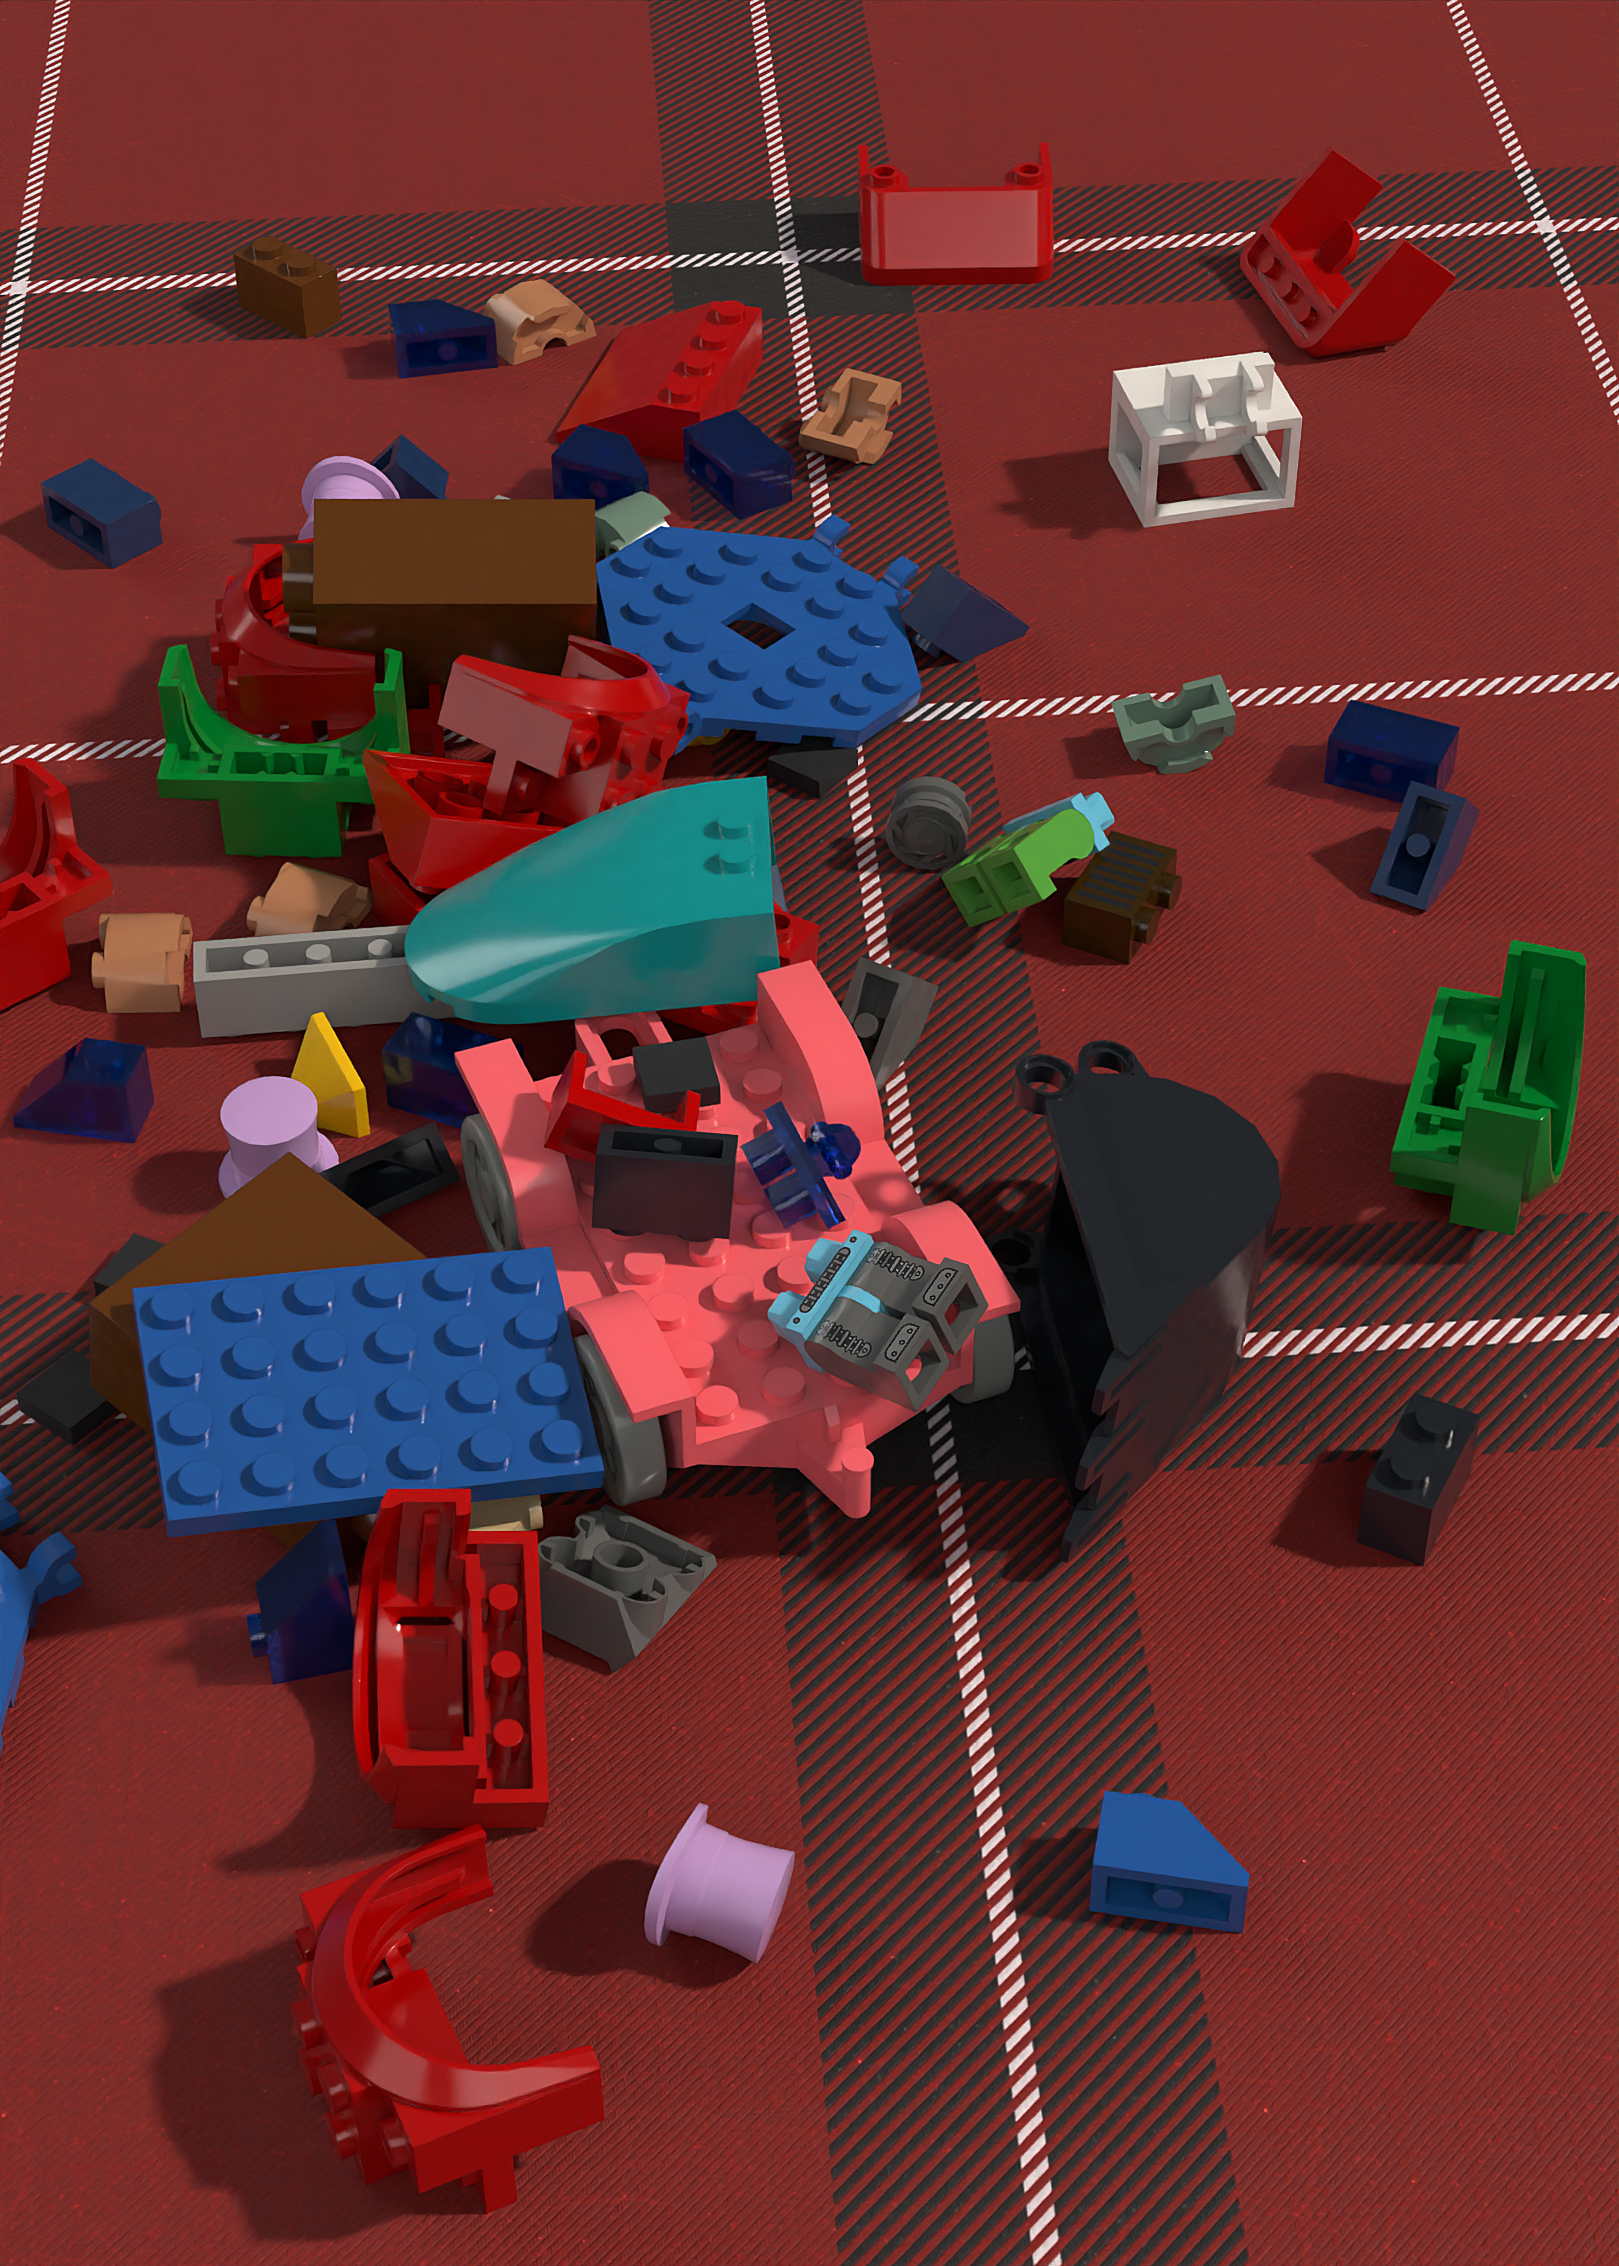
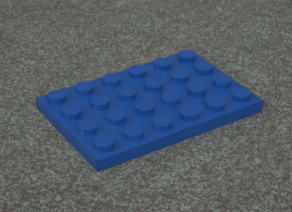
[132,1246,604,1538]

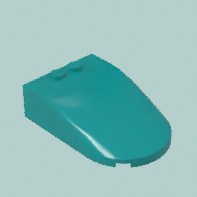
[404,776,781,1024]

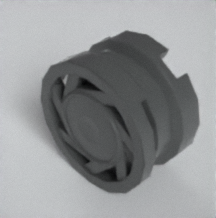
[886,776,972,870]

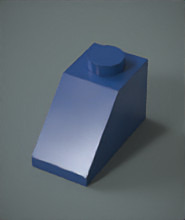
[1089,1790,1250,1933]

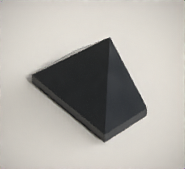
[319,1121,461,1218]

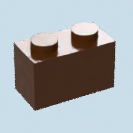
[233,235,342,339]

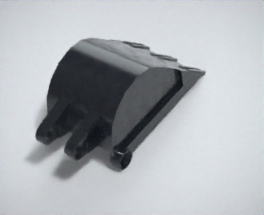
[985,1040,1281,1564]

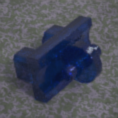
[741,1101,861,1229]

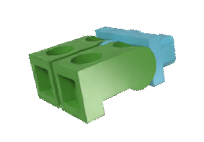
[940,792,1115,927]

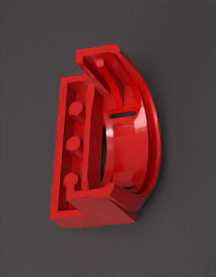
[352,1489,549,1829]

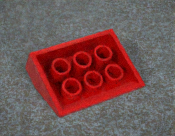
[556,300,763,465]
[362,749,571,895]

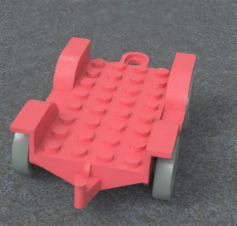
[454,960,1021,1518]

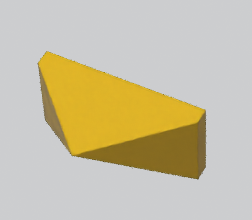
[291,1012,370,1138]

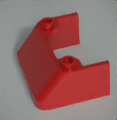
[858,142,1054,286]
[1240,146,1457,357]

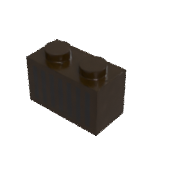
[1062,830,1182,965]

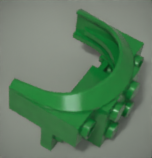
[157,644,410,858]
[1389,940,1587,1235]

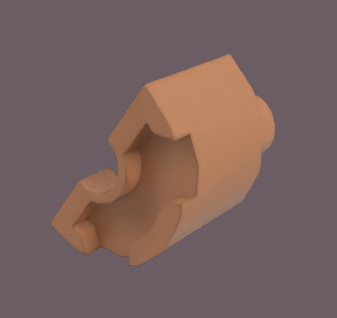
[482,279,596,366]
[799,368,901,464]
[247,862,373,937]
[92,913,193,1013]

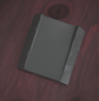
[538,1504,717,1674]

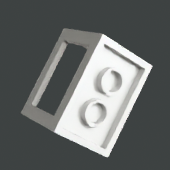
[1108,351,1303,528]

